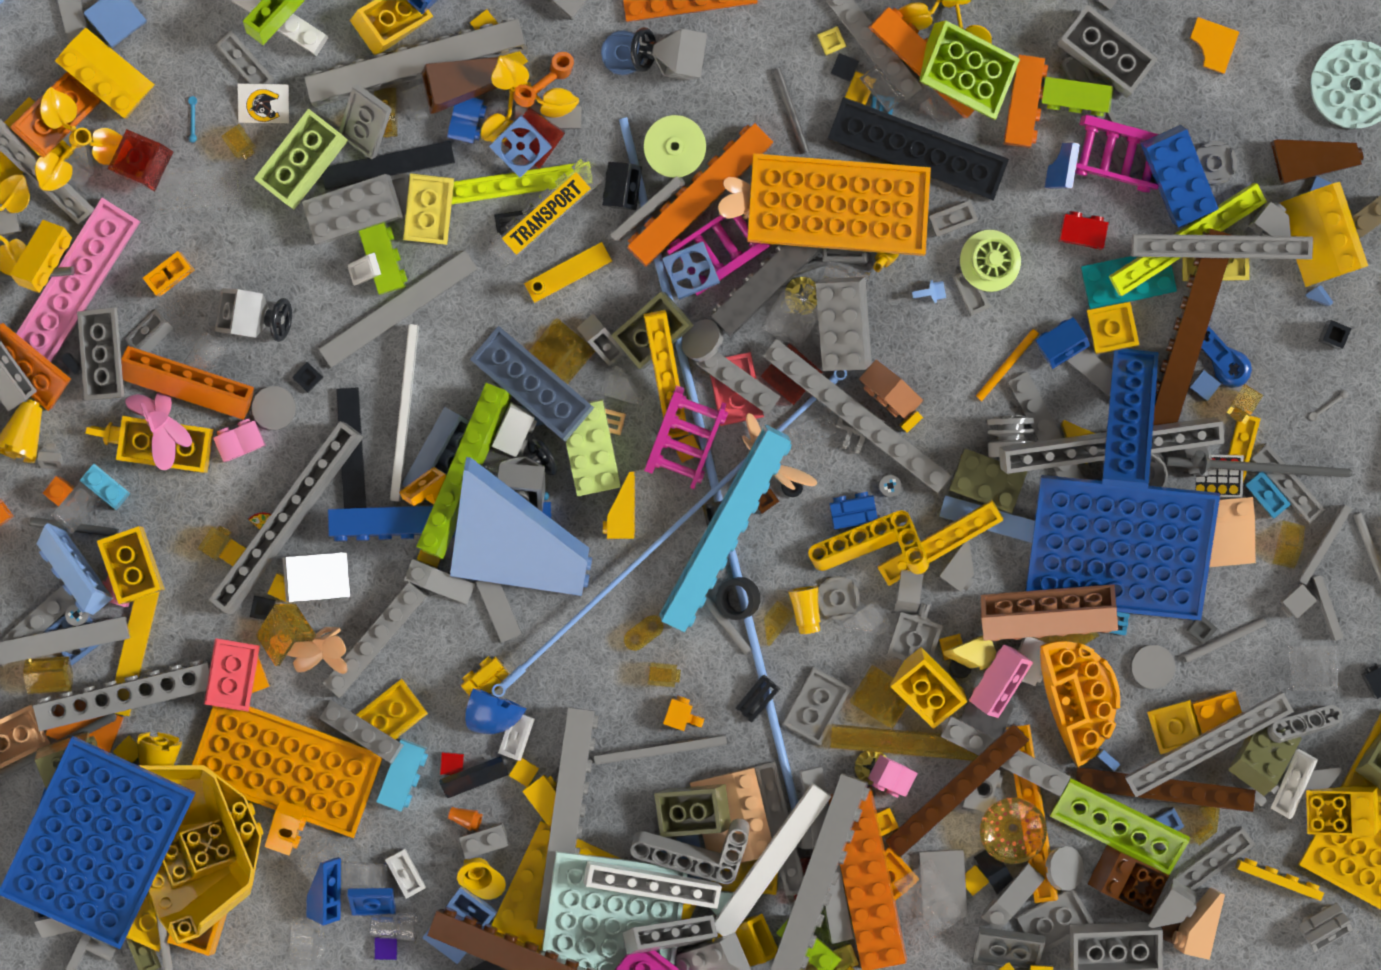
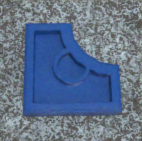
[1045,143,1080,189]

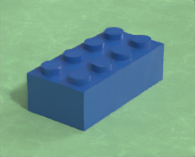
[1140,124,1219,228]

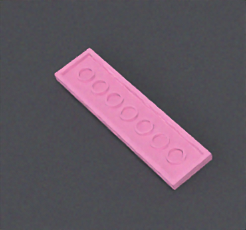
[16,198,141,363]

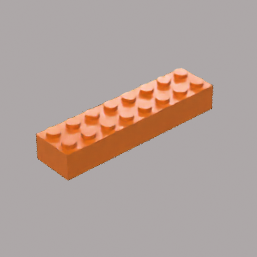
[828,786,907,970]

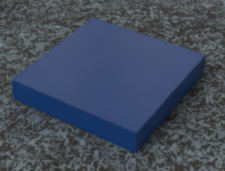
[348,888,396,916]

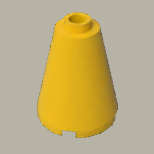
[0,399,42,463]
[137,732,182,766]

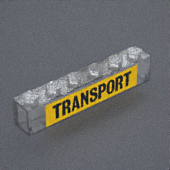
[488,158,605,268]

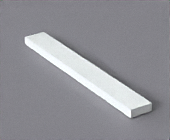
[390,324,419,502]
[714,783,831,936]

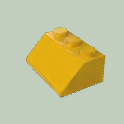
[890,647,967,729]

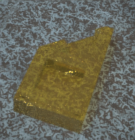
[764,600,795,646]

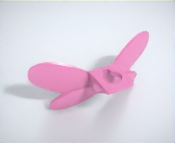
[125,392,192,470]

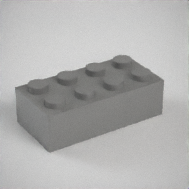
[1057,5,1158,98]
[302,174,404,245]
[815,277,872,371]
[1070,922,1163,970]

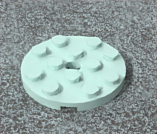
[1310,40,1381,129]

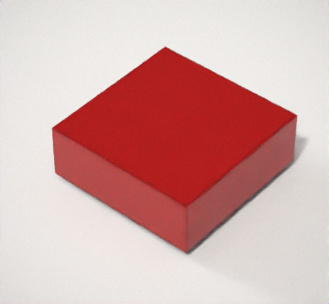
[440,752,464,775]

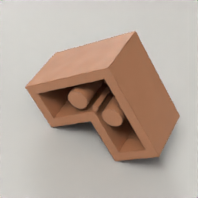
[859,359,923,420]

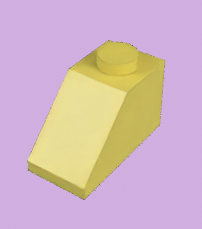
[943,635,997,670]

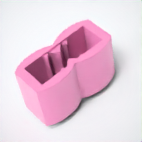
[213,419,266,463]
[868,755,918,798]

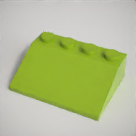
[919,20,1020,120]

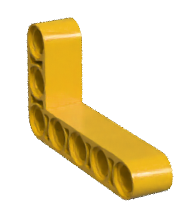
[808,510,929,574]

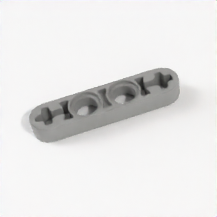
[1267,705,1343,743]

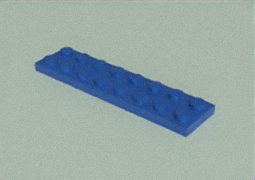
[1102,349,1159,490]

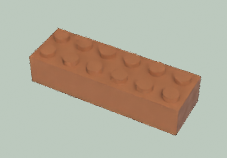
[981,585,1118,641]

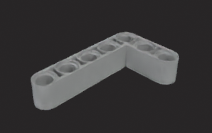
[630,818,750,884]

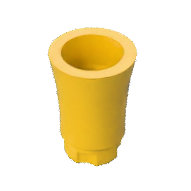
[788,586,820,634]

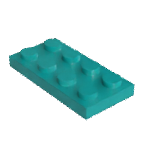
[1081,256,1177,310]

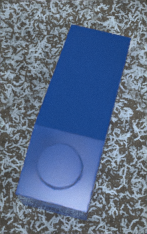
[306,857,341,925]

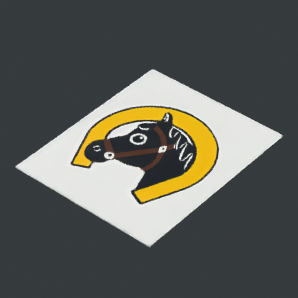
[238,84,289,123]

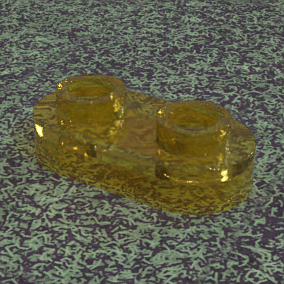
[624,615,664,651]

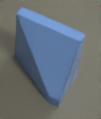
[1305,285,1333,306]

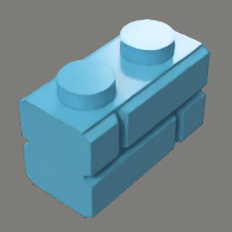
[80,464,131,510]

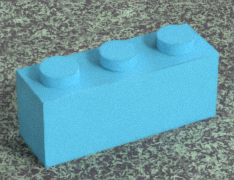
[377,739,429,811]

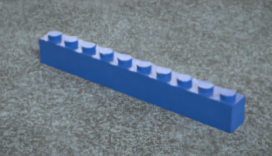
[328,502,551,542]

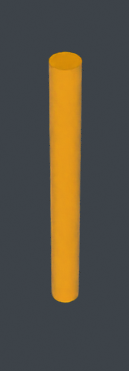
[976,329,1039,401]

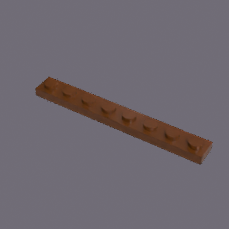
[886,723,1029,857]
[1076,767,1256,812]

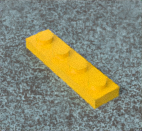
[1235,857,1324,901]

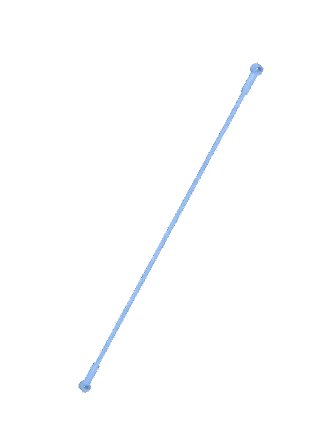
[492,370,847,697]

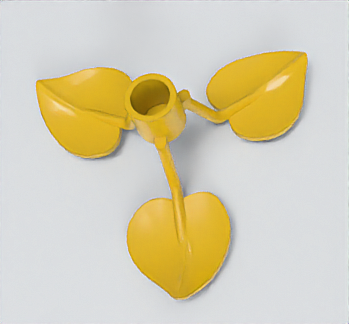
[898,0,992,44]
[480,55,579,142]
[35,87,132,191]
[0,175,30,276]

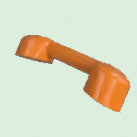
[513,52,574,107]

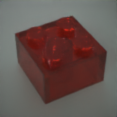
[108,129,174,192]

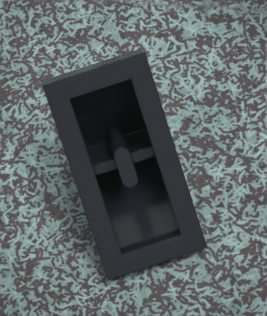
[974,845,1013,894]

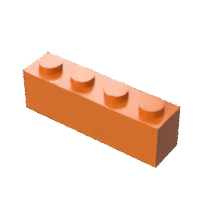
[1003,54,1048,148]

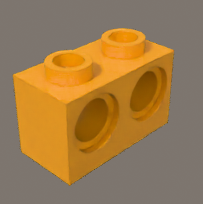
[143,251,195,297]

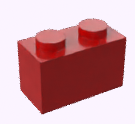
[1058,211,1109,250]

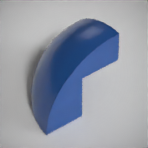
[465,689,527,734]

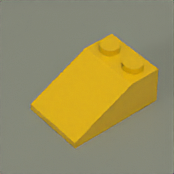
[349,0,434,56]
[603,472,635,539]

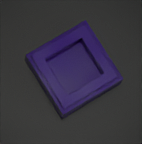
[375,937,397,960]

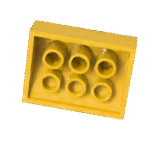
[1279,182,1368,287]

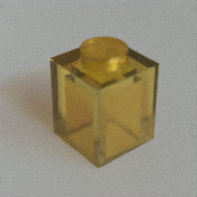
[221,124,257,160]
[1227,384,1264,424]
[198,525,233,561]
[648,662,681,687]

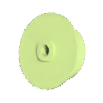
[644,115,706,178]
[960,230,1021,292]

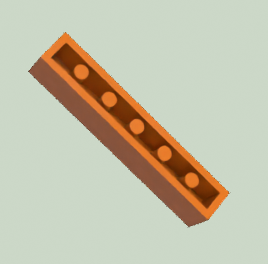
[868,7,975,118]
[121,346,254,420]

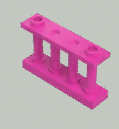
[1075,115,1159,193]
[667,215,770,296]
[644,385,728,489]

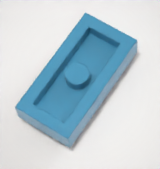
[1244,472,1291,519]

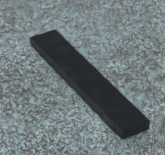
[322,141,455,190]
[336,387,367,509]

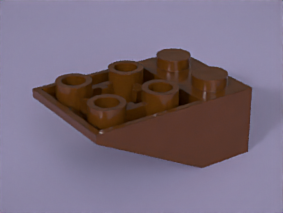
[1087,845,1170,915]

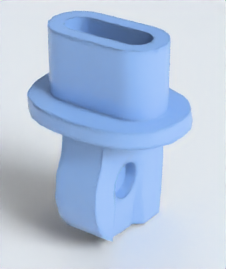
[912,280,946,303]

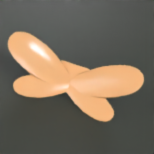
[718,177,751,220]
[742,413,817,490]
[272,627,347,674]

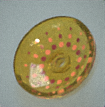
[980,797,1047,864]

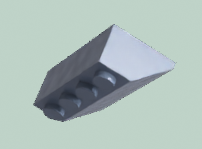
[402,407,470,487]

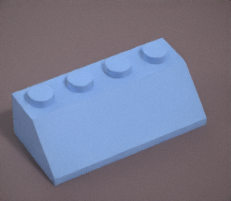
[37,523,113,615]

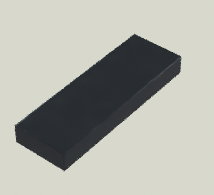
[439,756,509,799]

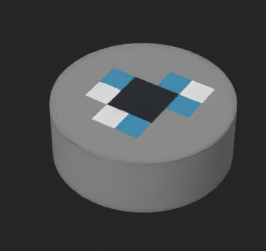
[879,475,901,497]
[65,604,89,626]

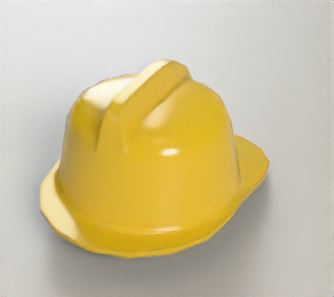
[457,857,506,900]

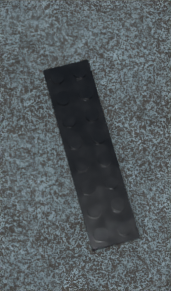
[827,97,1009,201]

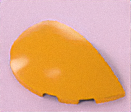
[1040,641,1120,767]

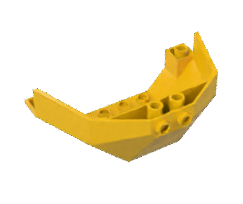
[140,765,263,944]

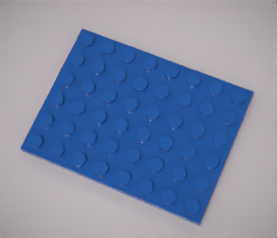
[1025,475,1220,620]
[0,736,196,949]

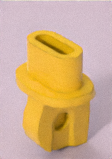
[873,252,900,272]
[85,422,120,445]

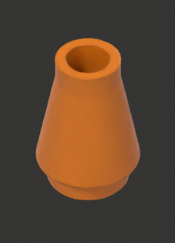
[448,807,483,831]

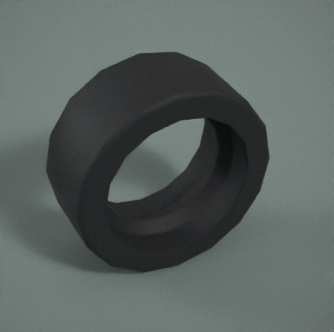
[716,577,761,620]

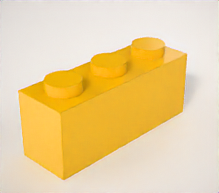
[10,220,72,293]

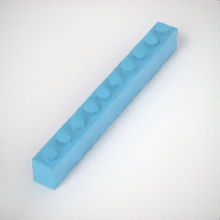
[659,424,792,632]

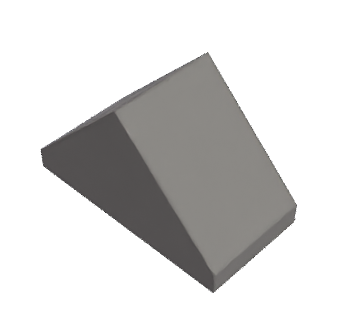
[894,570,923,614]

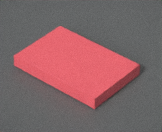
[710,352,764,426]
[204,638,260,711]

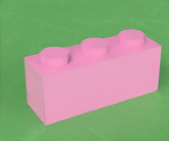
[969,645,1033,718]

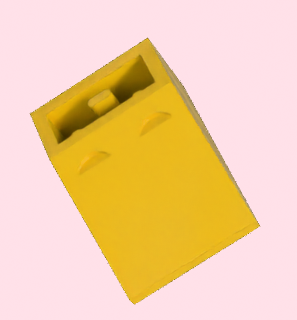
[1306,786,1379,836]

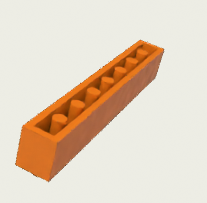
[627,123,773,267]

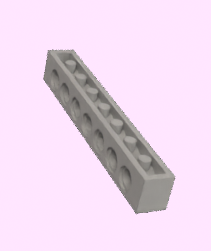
[33,659,210,731]

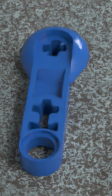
[1179,314,1252,388]

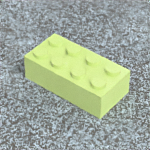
[254,109,348,210]
[566,399,621,496]

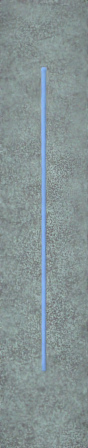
[619,117,798,810]

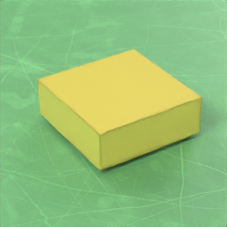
[817,26,846,56]

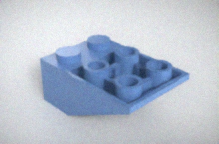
[422,886,497,964]

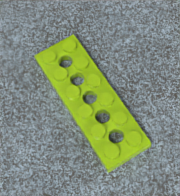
[1050,778,1190,875]

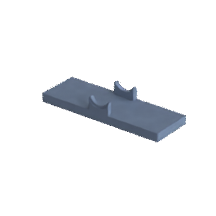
[470,326,594,442]

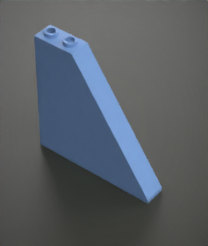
[450,457,592,596]

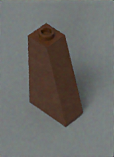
[421,57,499,114]
[1270,139,1364,185]

